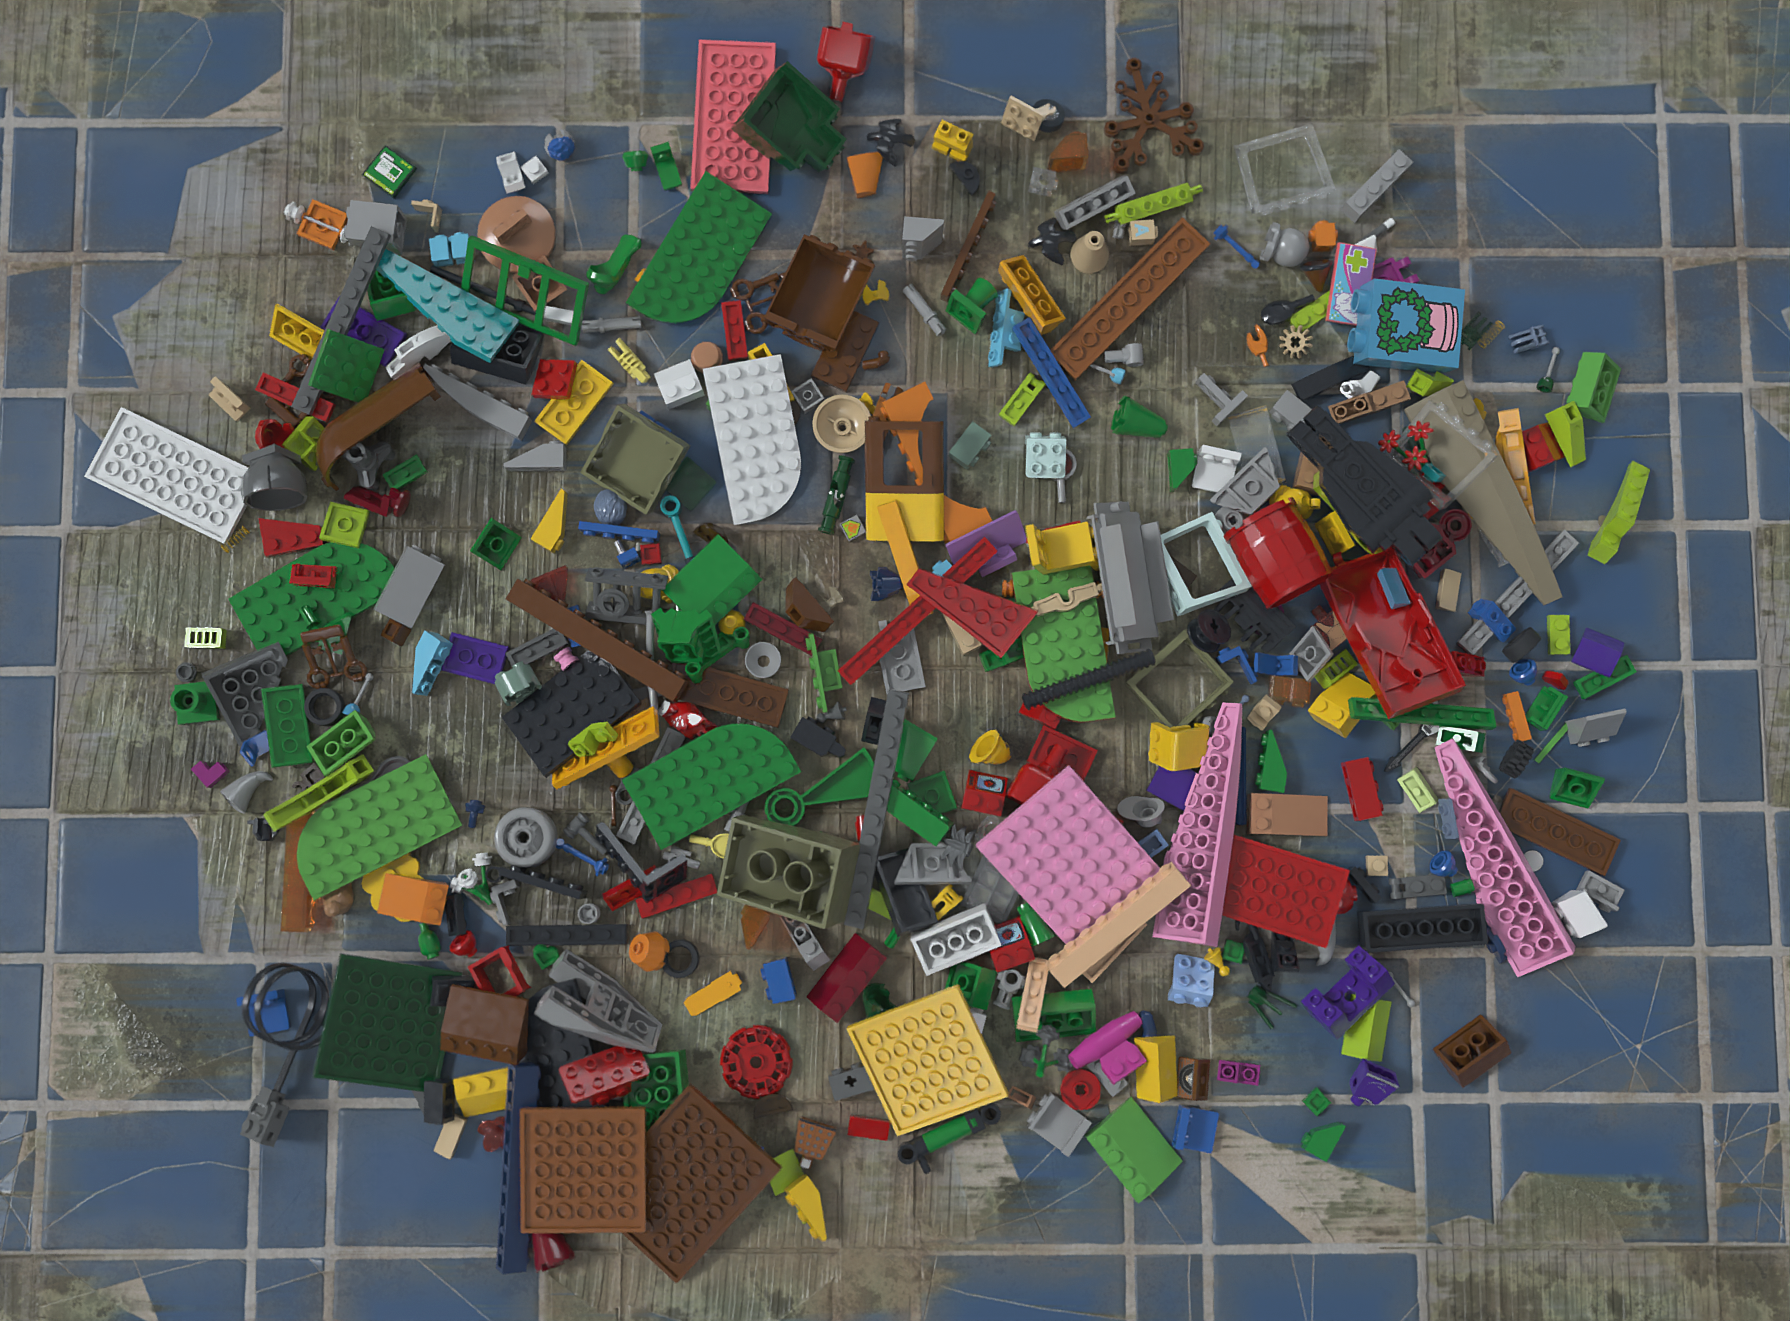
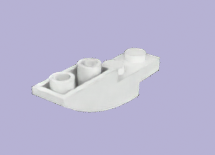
[385,325,452,379]

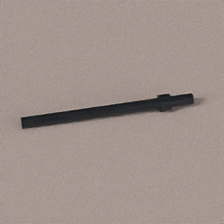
[430,265,536,316]

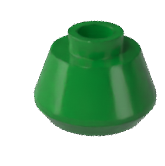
[622,151,648,171]

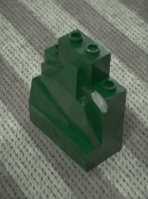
[731,61,847,172]

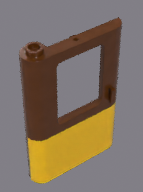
[865,416,944,541]

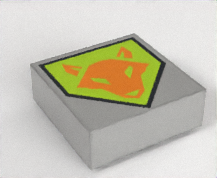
[840,515,866,542]

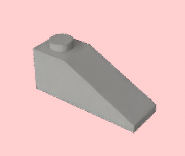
[504,441,567,471]

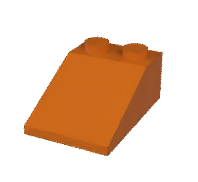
[377,873,449,925]

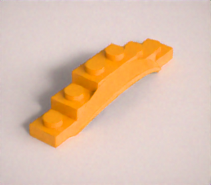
[1495,408,1536,525]

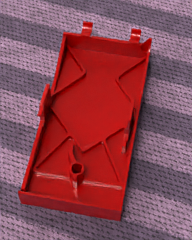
[1319,547,1466,719]

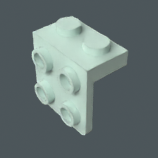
[1025,432,1066,478]

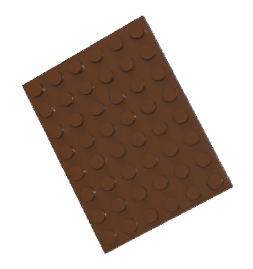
[621,1083,782,1284]

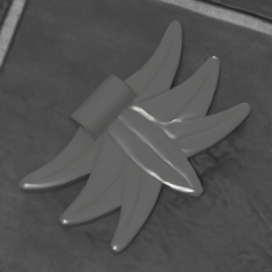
[940,824,977,871]

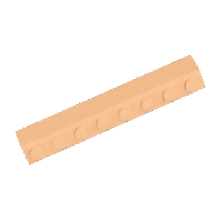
[1046,862,1191,988]

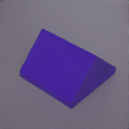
[1571,627,1625,678]

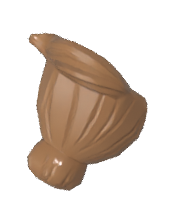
[323,882,354,917]

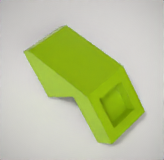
[1406,368,1454,396]
[567,722,618,757]

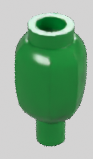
[418,923,441,960]

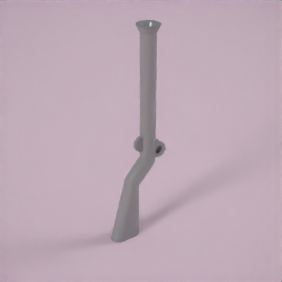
[645,610,659,722]

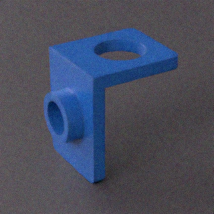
[240,730,269,767]

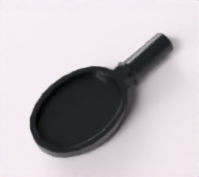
[1261,294,1315,325]

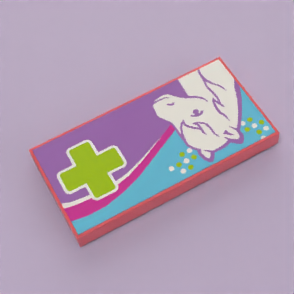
[1325,242,1377,326]

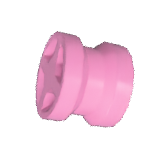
[554,647,579,671]

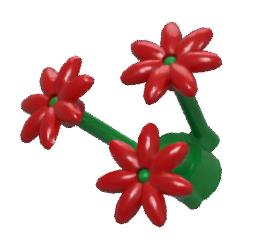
[1378,421,1434,471]

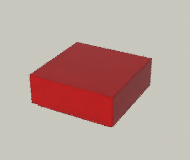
[640,543,662,565]

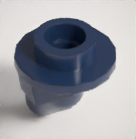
[465,800,486,828]

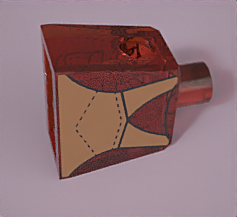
[1310,604,1347,651]

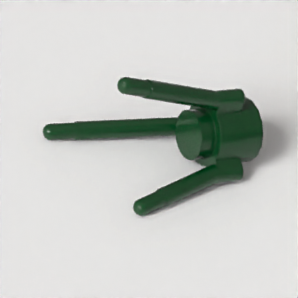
[1247,985,1297,1029]

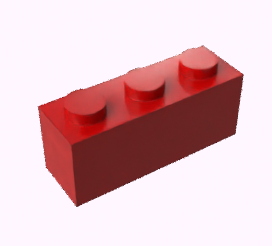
[1341,757,1384,821]

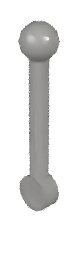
[1389,972,1415,1007]

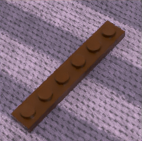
[940,191,997,302]

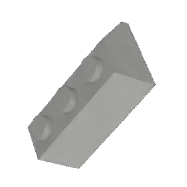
[902,216,944,261]

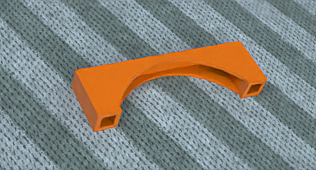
[880,381,992,544]

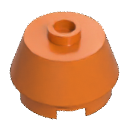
[629,931,669,972]

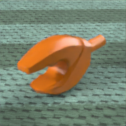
[1247,324,1269,367]

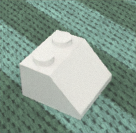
[654,359,704,410]
[1551,890,1608,938]

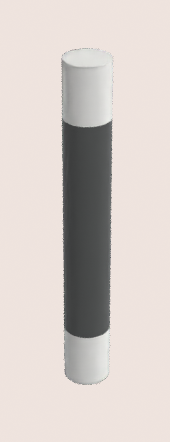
[1353,218,1395,245]

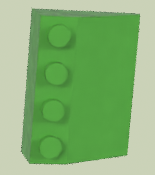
[1084,1097,1183,1204]

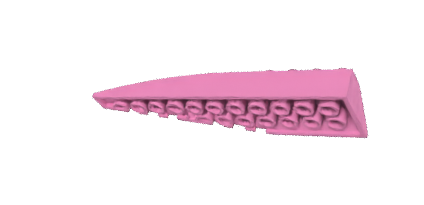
[1153,703,1242,947]
[1435,738,1576,977]

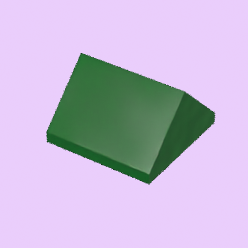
[470,518,522,570]
[1549,768,1605,809]

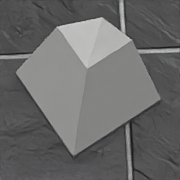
[1289,626,1334,682]

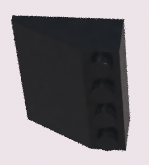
[450,323,545,385]

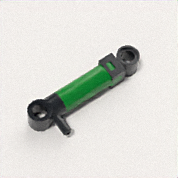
[897,1102,1001,1174]

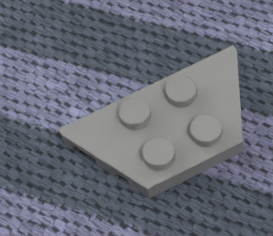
[1210,447,1280,516]
[895,843,972,885]

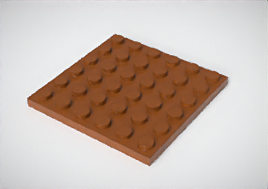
[520,1107,646,1233]

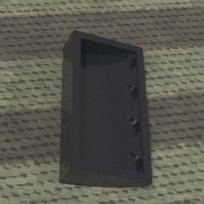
[875,848,938,937]

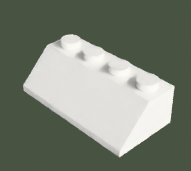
[911,903,1001,976]

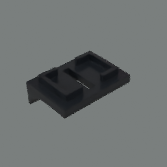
[430,975,475,1007]

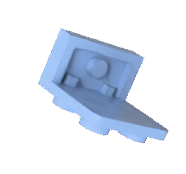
[1168,954,1215,1007]

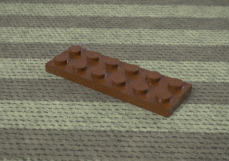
[671,663,789,728]
[1499,788,1621,876]

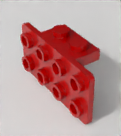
[559,1046,649,1106]

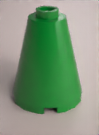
[1111,396,1168,438]

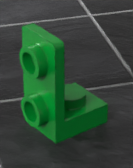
[650,141,682,191]

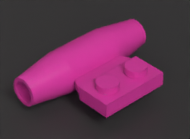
[1068,1011,1147,1085]

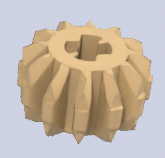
[1279,325,1313,358]

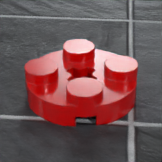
[1060,1068,1101,1110]

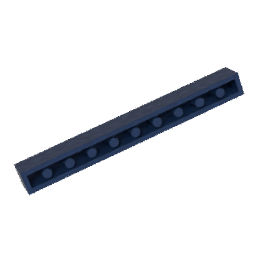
[496,1062,541,1274]

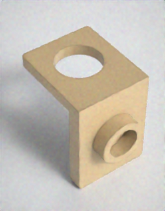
[411,200,442,233]

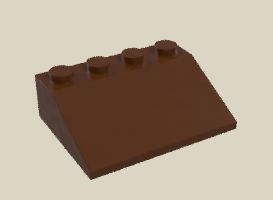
[441,985,529,1065]

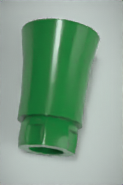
[1017,903,1055,947]

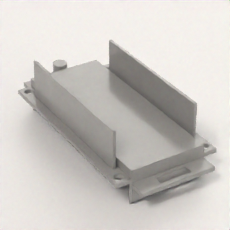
[1086,501,1174,654]

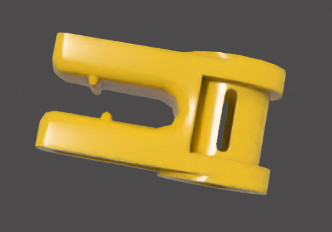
[931,884,963,920]

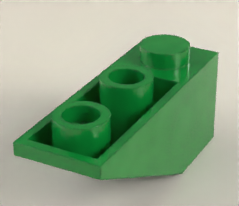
[1255,730,1287,794]

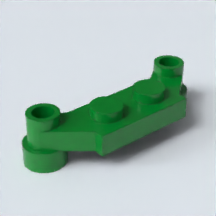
[685,627,750,683]

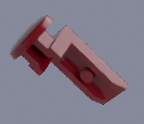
[344,486,411,518]

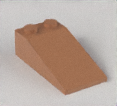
[1247,793,1328,836]

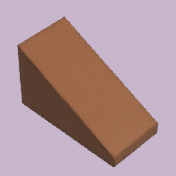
[1008,1086,1036,1110]

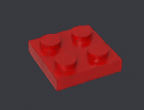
[531,359,578,400]

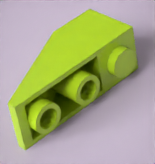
[1545,401,1586,467]

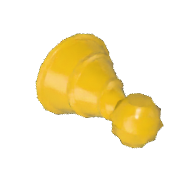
[1204,947,1230,976]

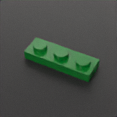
[1573,655,1637,699]

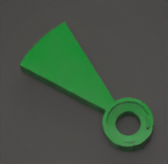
[765,747,874,826]

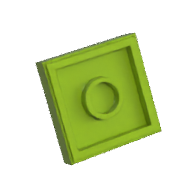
[319,501,370,548]

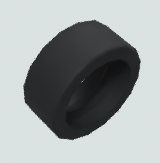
[1502,627,1542,663]
[304,688,346,726]
[662,939,700,978]

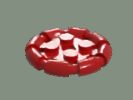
[720,1025,793,1099]

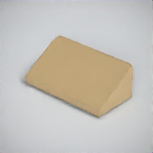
[1435,569,1461,612]
[434,1114,468,1160]

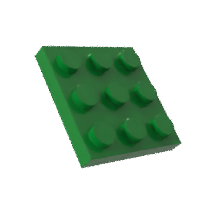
[308,329,384,403]

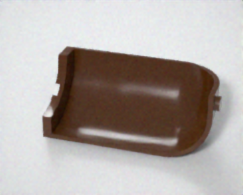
[316,362,441,491]

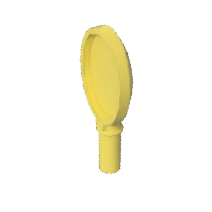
[689,833,729,859]

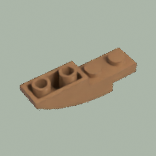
[1328,380,1411,424]

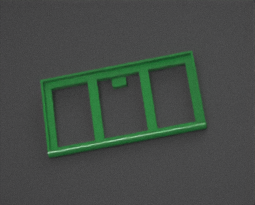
[461,235,589,346]

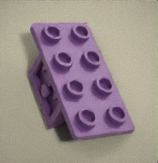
[946,510,1027,577]

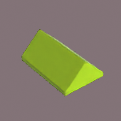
[1341,994,1391,1062]

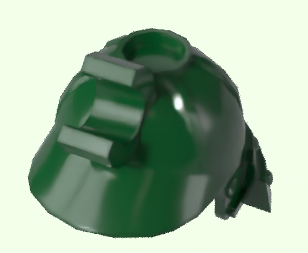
[862,983,898,1018]

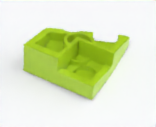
[282,417,324,471]

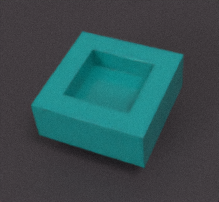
[1421,463,1446,483]

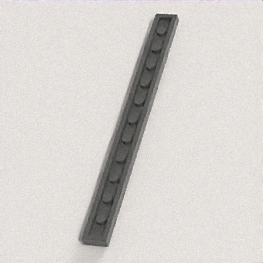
[844,689,910,929]

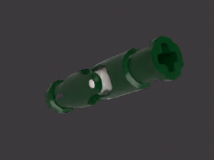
[818,455,855,535]

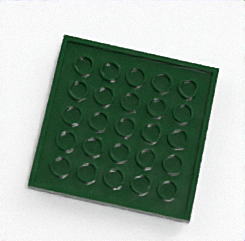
[312,953,462,1092]

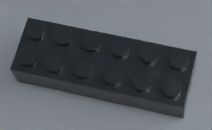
[1357,903,1488,953]

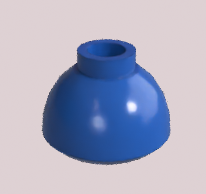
[1509,659,1537,686]
[1430,850,1457,877]

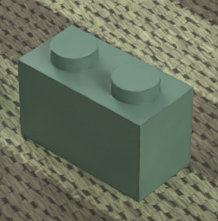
[949,421,992,470]

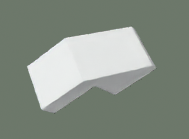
[496,152,525,193]

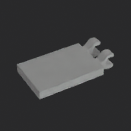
[878,620,926,694]

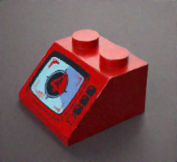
[961,770,1008,817]
[989,916,1035,972]

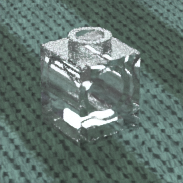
[1028,167,1059,197]

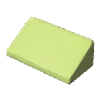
[1397,767,1438,813]

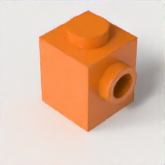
[1308,220,1338,252]

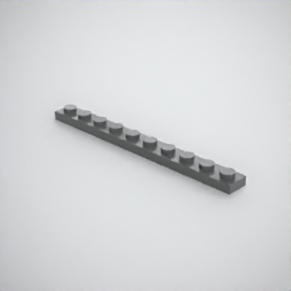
[291,226,391,416]

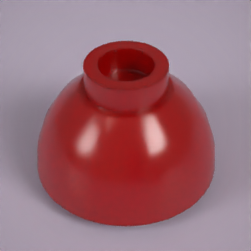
[450,930,477,958]

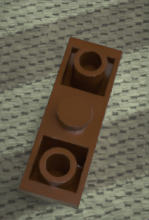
[785,577,834,632]

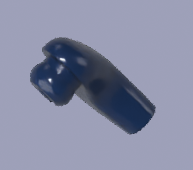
[1139,1010,1157,1037]

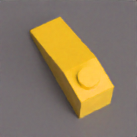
[531,489,568,554]

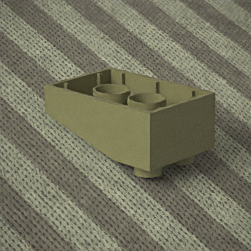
[717,815,861,929]

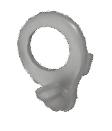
[1469,756,1498,784]

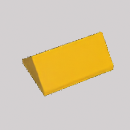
[269,304,324,360]
[1134,1035,1177,1103]

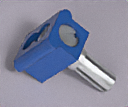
[614,540,641,569]

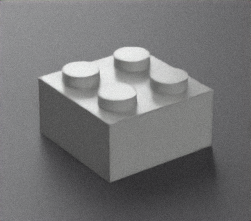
[791,378,825,414]

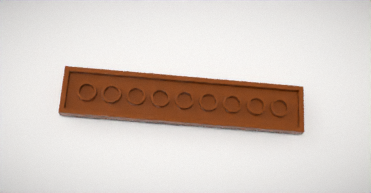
[1050,217,1210,381]

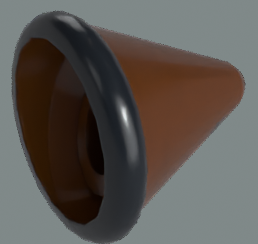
[1300,259,1333,292]

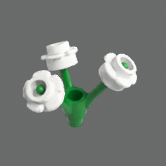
[449,852,493,905]

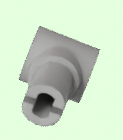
[1105,343,1144,367]

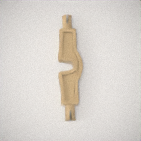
[1030,582,1103,617]

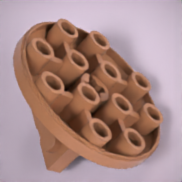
[477,196,556,273]

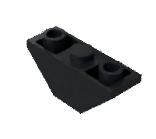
[1270,931,1300,973]

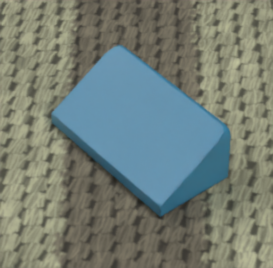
[1377,568,1411,609]

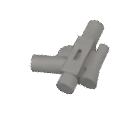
[663,845,700,869]

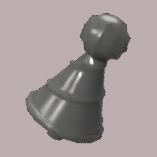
[816,701,847,723]

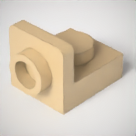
[1247,695,1281,731]

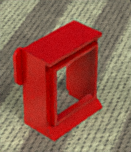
[468,945,532,997]

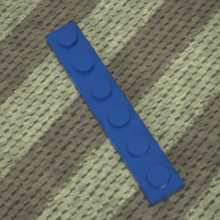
[1012,317,1091,428]

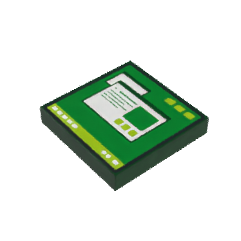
[362,145,417,199]

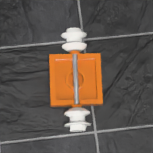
[284,199,354,251]

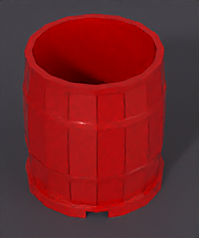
[1223,497,1333,610]

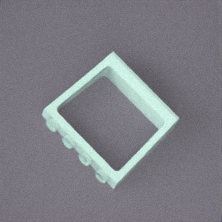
[1161,512,1252,616]

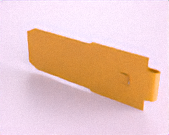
[684,971,742,1016]

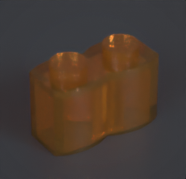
[1268,676,1311,708]

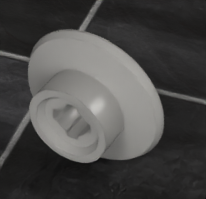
[1215,507,1248,535]

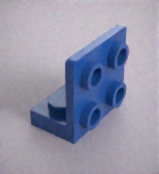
[236,989,290,1037]
[1171,1105,1219,1153]

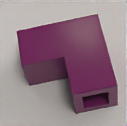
[191,761,230,788]

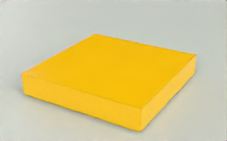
[1315,511,1355,557]

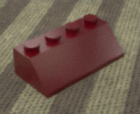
[807,933,887,1024]

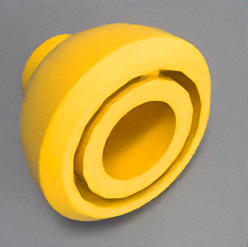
[718,610,746,634]

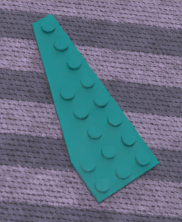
[376,249,519,363]

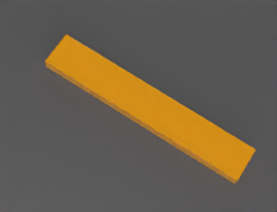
[877,500,934,615]

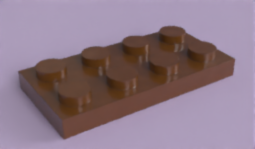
[811,311,879,393]

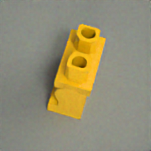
[931,120,974,162]

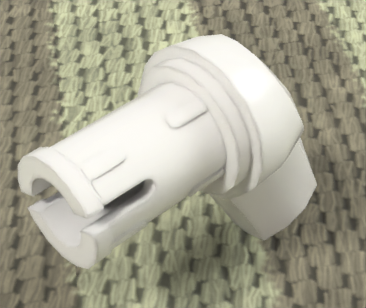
[1340,371,1380,399]

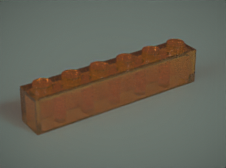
[281,811,316,932]

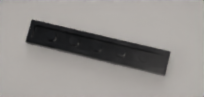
[506,924,628,946]

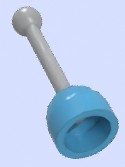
[342,673,373,715]

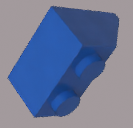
[760,957,797,1004]

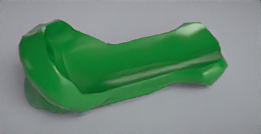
[586,234,642,295]

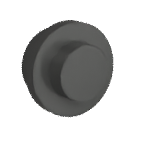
[176,662,197,682]

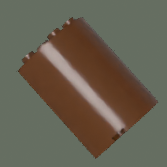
[764,234,875,352]

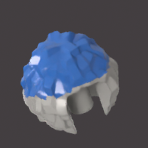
[544,129,575,161]

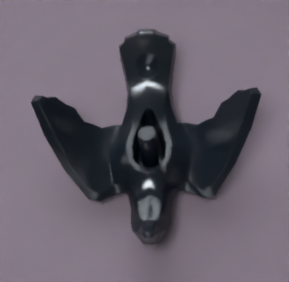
[866,119,915,167]
[1028,218,1077,266]

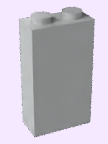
[373,545,444,628]

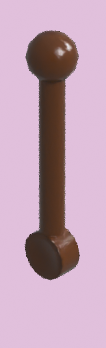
[609,785,617,827]

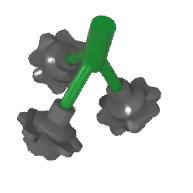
[1019,1025,1073,1078]

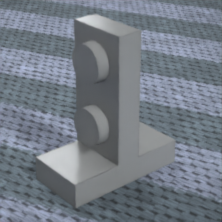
[1195,373,1248,426]

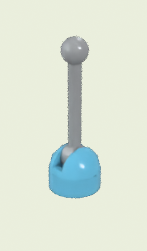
[1090,364,1126,385]

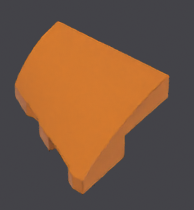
[847,152,883,199]

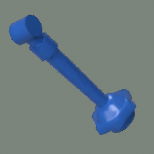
[1213,225,1260,268]
[556,838,609,877]

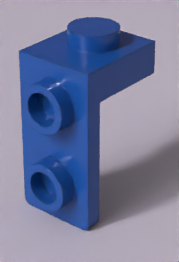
[1468,599,1516,642]
[1215,646,1258,685]
[1254,652,1298,677]

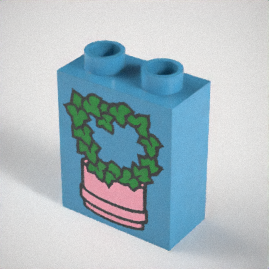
[1347,278,1465,374]

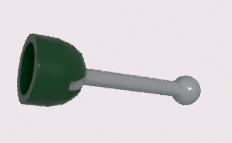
[1536,347,1560,393]

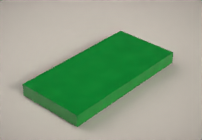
[261,684,313,768]

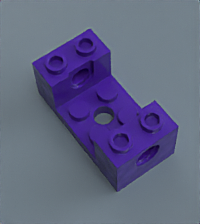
[1301,946,1395,1040]

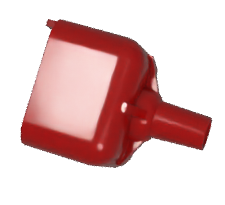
[817,21,875,101]
[1005,743,1068,805]

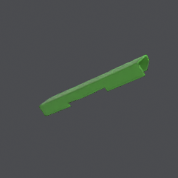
[1534,723,1568,764]

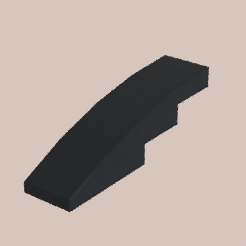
[1291,355,1370,401]

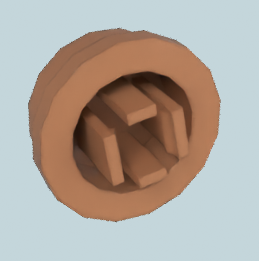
[691,342,723,373]

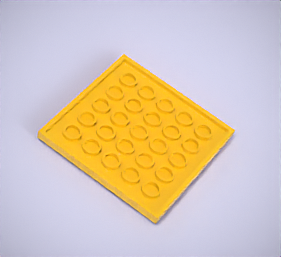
[847,984,1009,1136]

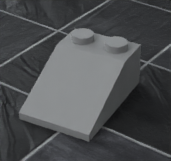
[1565,709,1626,747]

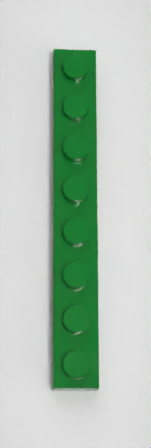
[1348,697,1496,730]

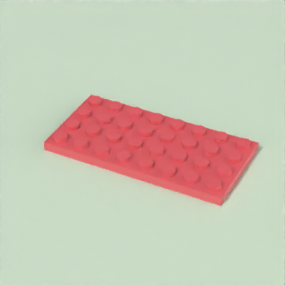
[691,40,776,194]

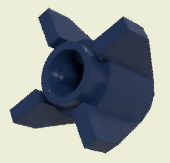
[870,567,903,601]

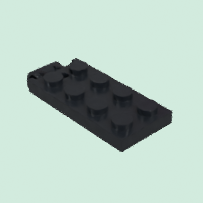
[485,865,588,899]

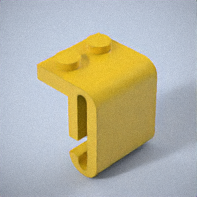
[1148,722,1210,771]

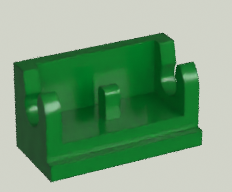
[1525,686,1568,731]

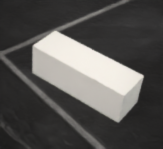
[544,306,574,326]

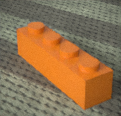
[1502,691,1532,741]

